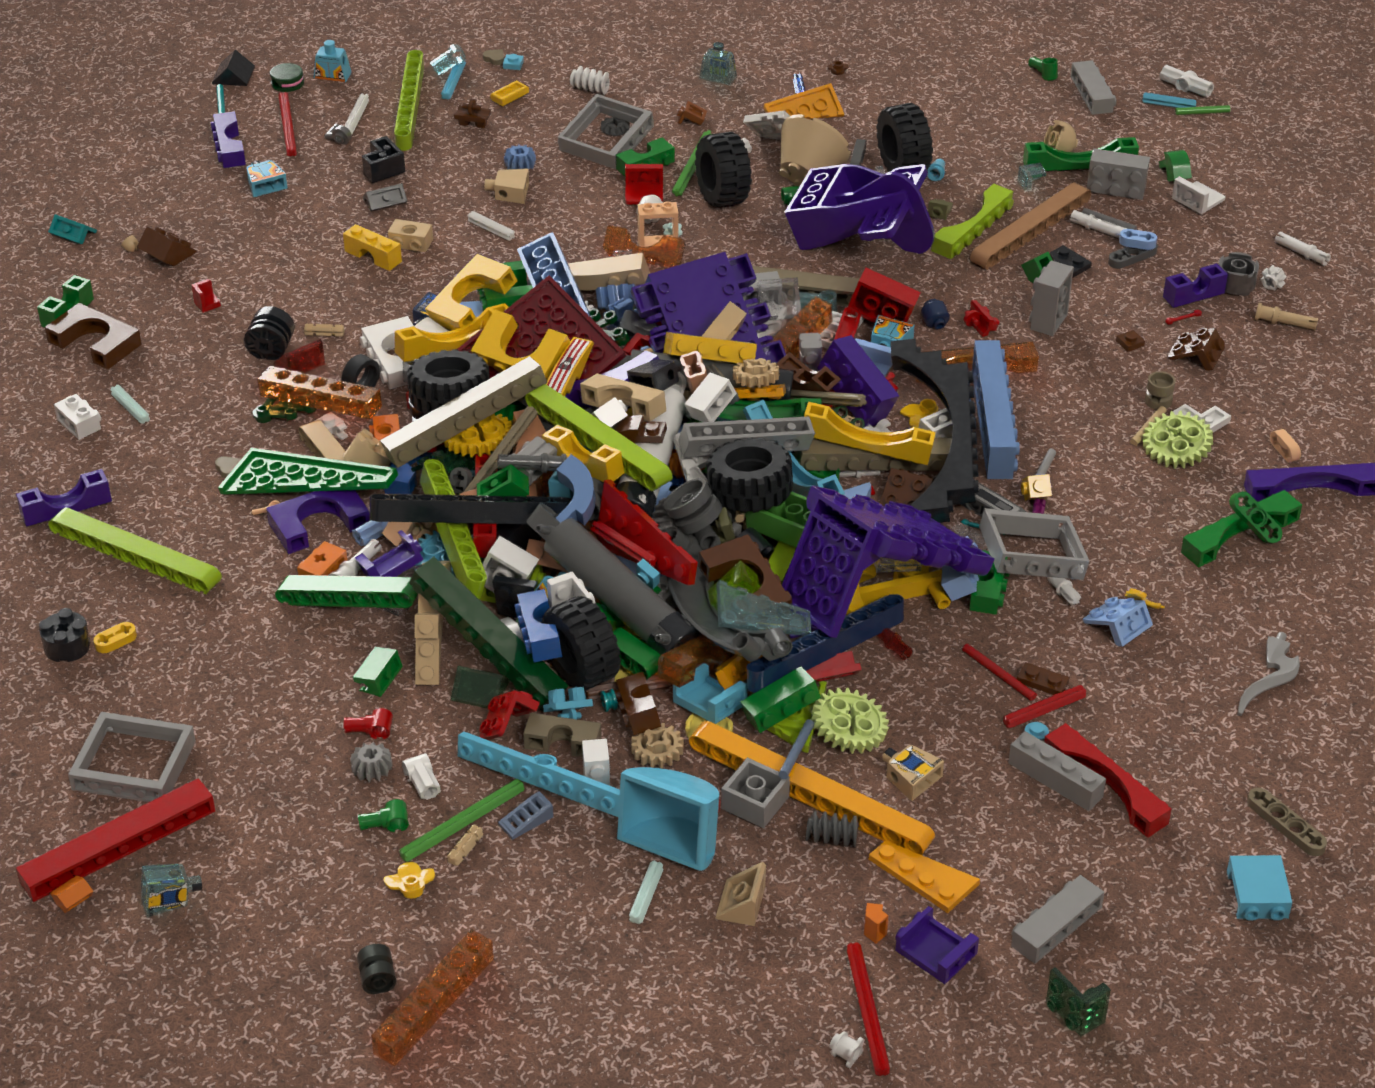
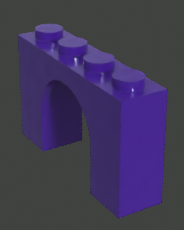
[266,490,370,554]

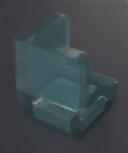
[1018,163,1046,191]

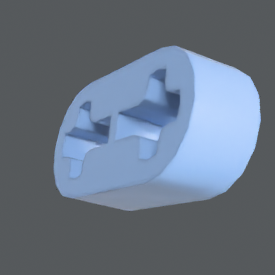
[1119,229,1157,250]

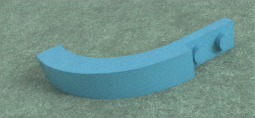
[743,400,845,497]

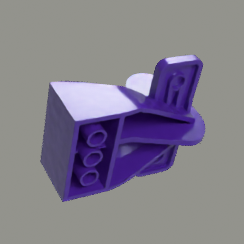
[784,164,935,254]

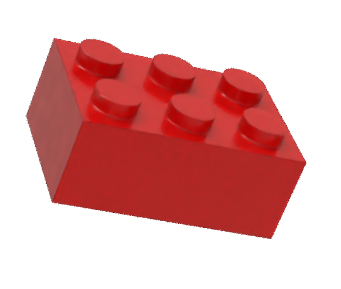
[848,267,921,323]

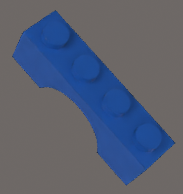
[384,450,437,494]
[514,589,562,662]

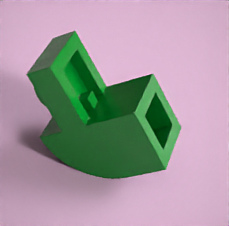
[1159,150,1192,182]

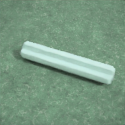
[110,385,150,424]
[629,860,663,924]

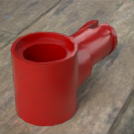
[343,708,393,739]

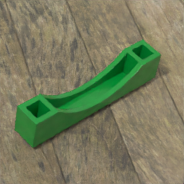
[1023,137,1139,172]
[691,398,822,422]
[1181,490,1302,568]

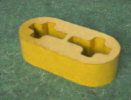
[93,622,137,653]

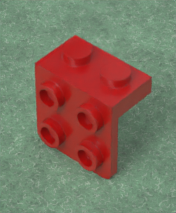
[625,164,663,205]
[479,690,540,740]

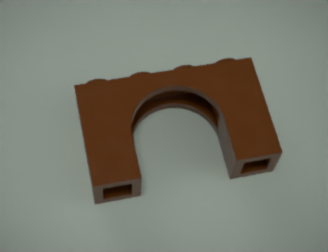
[45,303,142,369]
[698,534,792,630]

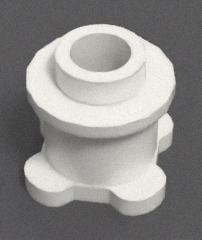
[829,1031,865,1068]

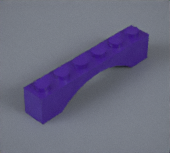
[1244,463,1375,502]

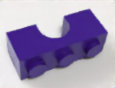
[1163,263,1228,308]

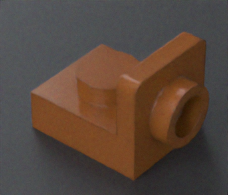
[677,101,707,125]

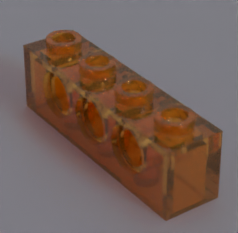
[767,296,833,357]

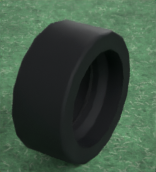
[341,354,380,396]

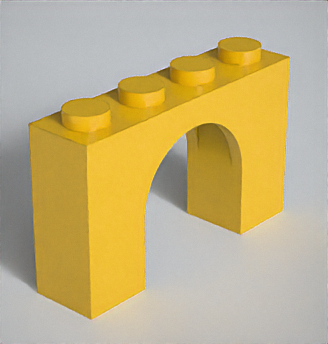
[425,254,517,330]
[471,309,570,380]
[663,332,757,363]

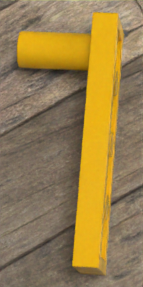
[859,570,951,609]

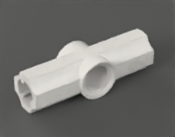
[1159,65,1214,98]

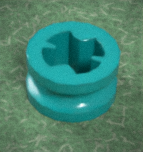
[600,689,618,712]

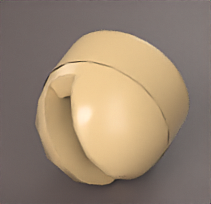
[121,235,139,252]

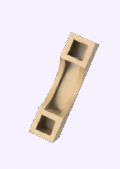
[580,374,666,421]

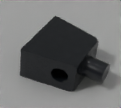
[627,359,682,391]

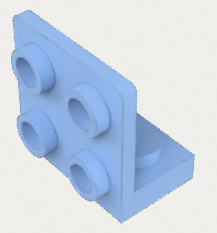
[1083,597,1153,647]

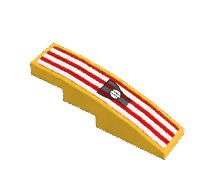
[546,337,594,396]

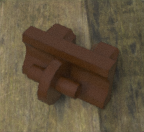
[454,99,491,128]

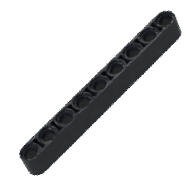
[369,494,572,524]

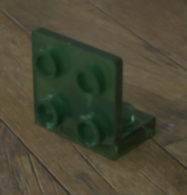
[411,447,475,478]
[1046,967,1111,1037]

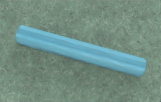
[441,56,466,100]

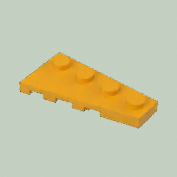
[764,83,844,119]
[734,384,786,401]
[869,840,980,913]

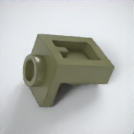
[928,199,953,220]
[711,507,735,544]

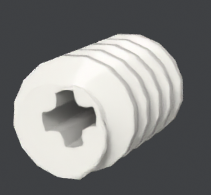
[570,66,610,95]

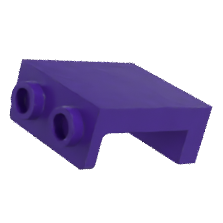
[355,530,424,577]
[895,906,979,984]

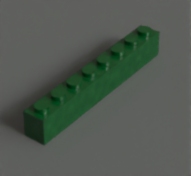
[409,556,568,712]

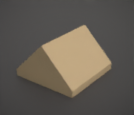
[715,862,766,926]

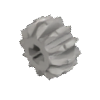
[350,741,392,783]

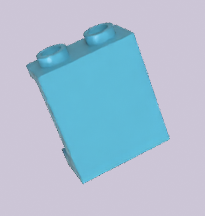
[673,663,747,724]
[1227,855,1292,921]

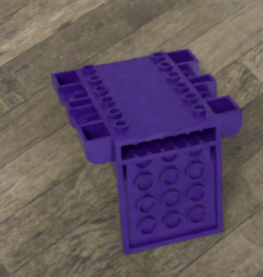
[630,252,786,363]
[782,486,995,638]

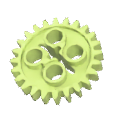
[1143,411,1213,469]
[811,688,889,754]

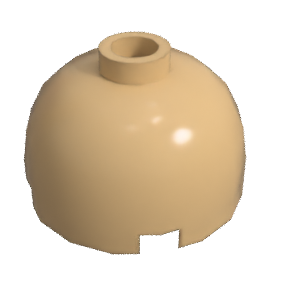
[1044,120,1078,152]

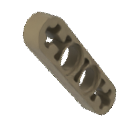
[1247,788,1327,856]

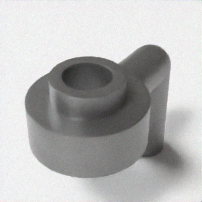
[324,124,352,144]

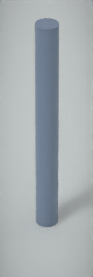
[779,719,814,779]

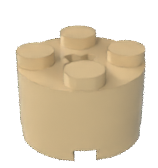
[344,429,391,467]

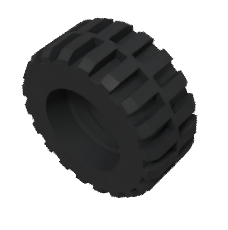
[876,103,933,172]
[695,131,752,207]
[407,350,490,415]
[706,438,793,513]
[541,596,621,691]

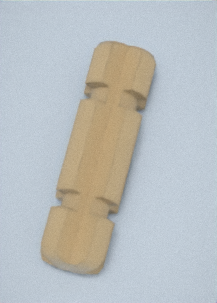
[304,324,344,337]
[447,825,483,866]

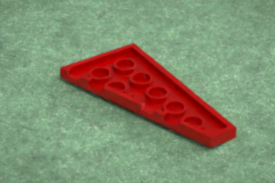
[597,480,698,585]

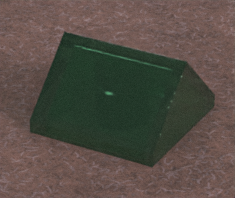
[451,666,510,709]

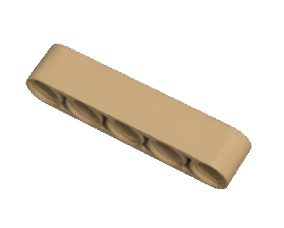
[298,420,353,462]

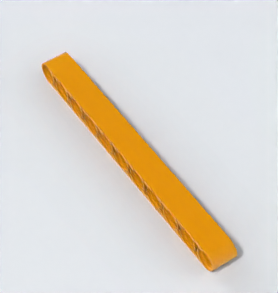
[689,721,935,855]

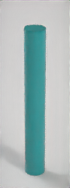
[216,84,225,113]

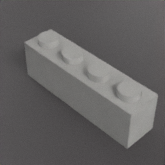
[1071,60,1116,115]
[1008,731,1106,811]
[1011,875,1104,964]

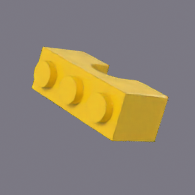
[343,224,402,271]

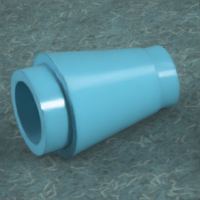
[927,159,945,181]

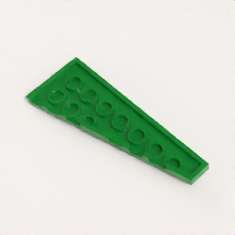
[218,448,398,495]

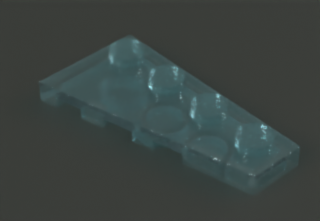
[717,580,811,636]

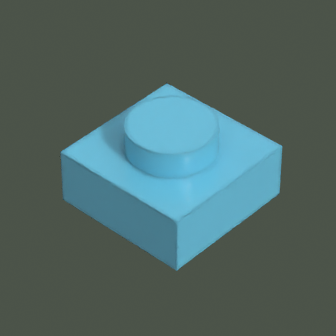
[503,54,524,70]
[636,559,660,589]

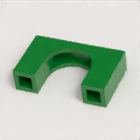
[477,260,533,311]

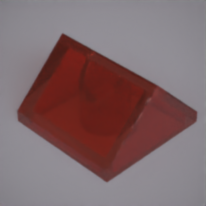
[274,339,325,379]

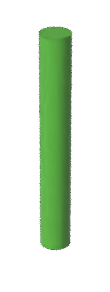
[1175,105,1230,115]

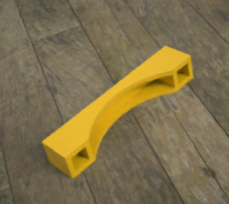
[395,303,509,362]
[804,402,936,465]

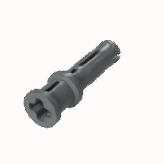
[497,453,567,473]

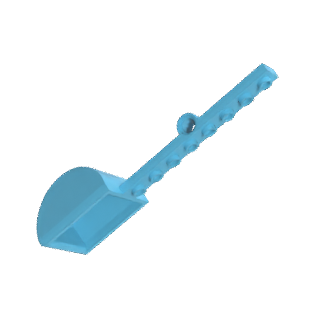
[457,732,719,871]

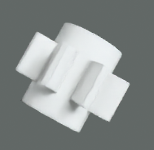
[1260,265,1287,291]

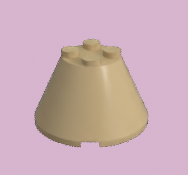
[779,115,851,186]

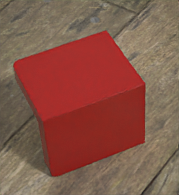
[191,279,221,313]

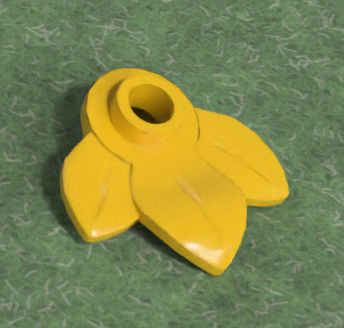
[900,399,939,428]
[1125,588,1165,609]
[384,862,435,899]

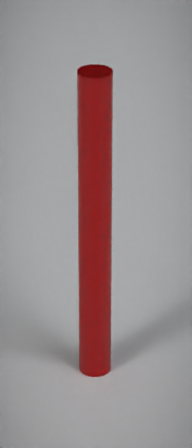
[962,643,1037,701]

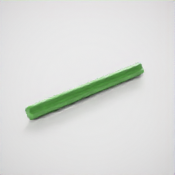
[672,130,711,197]
[400,779,524,862]

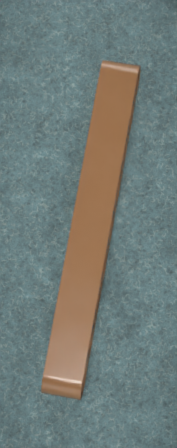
[970,182,1091,270]

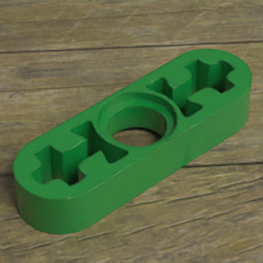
[1229,491,1282,544]

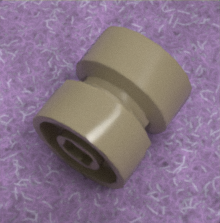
[1145,371,1176,410]

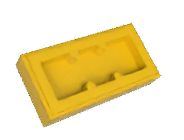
[490,80,529,106]

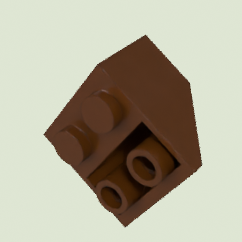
[137,226,197,266]

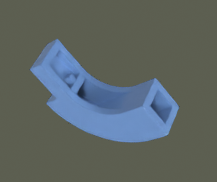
[556,454,596,526]

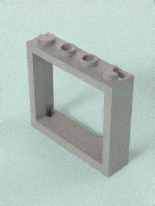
[558,94,654,169]
[979,508,1090,580]
[68,712,196,802]

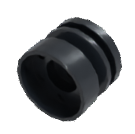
[244,306,295,360]

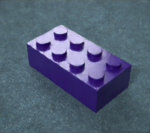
[817,335,899,427]

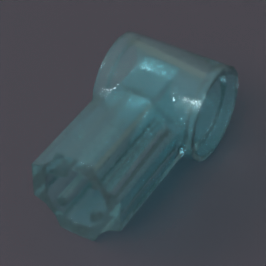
[430,44,466,76]
[797,290,837,312]

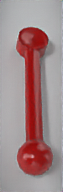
[1165,310,1202,325]

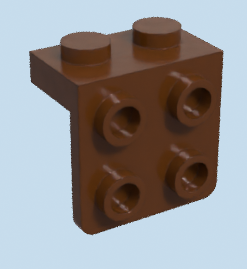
[1168,327,1225,371]
[880,468,934,506]

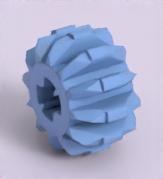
[504,145,536,170]

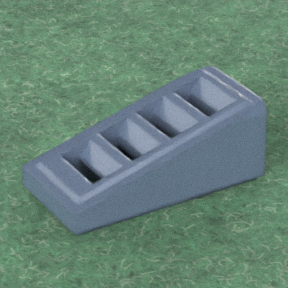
[498,791,553,840]

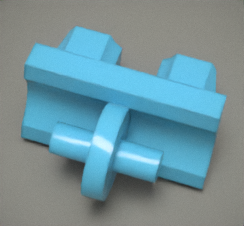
[543,687,593,719]

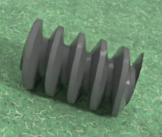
[806,810,859,848]

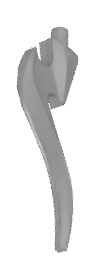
[1238,632,1300,716]

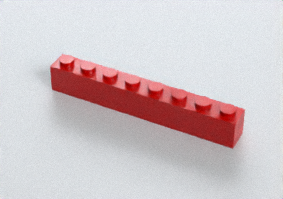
[16,778,215,902]

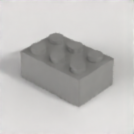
[1087,149,1150,200]
[1029,260,1074,336]

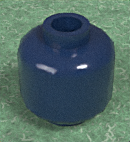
[921,299,950,330]

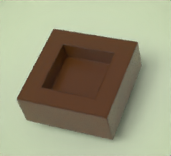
[1116,330,1145,352]

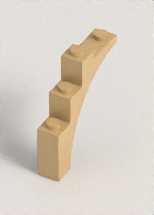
[415,561,451,685]

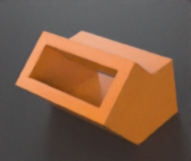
[50,876,93,913]
[864,903,889,944]

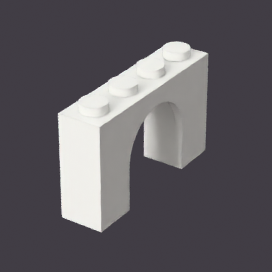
[360,316,419,389]

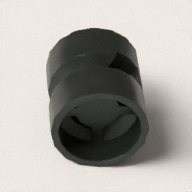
[357,944,397,995]

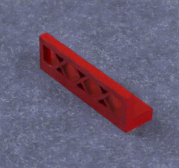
[806,651,862,683]

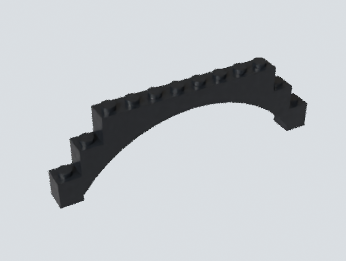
[891,338,980,523]

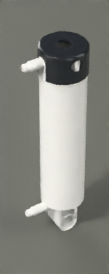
[616,372,696,520]

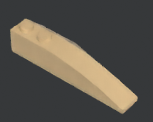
[568,253,650,290]

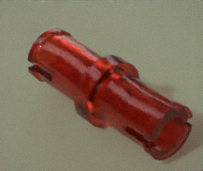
[877,628,913,660]

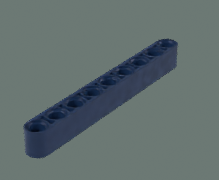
[746,594,904,693]

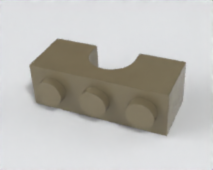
[523,713,602,757]

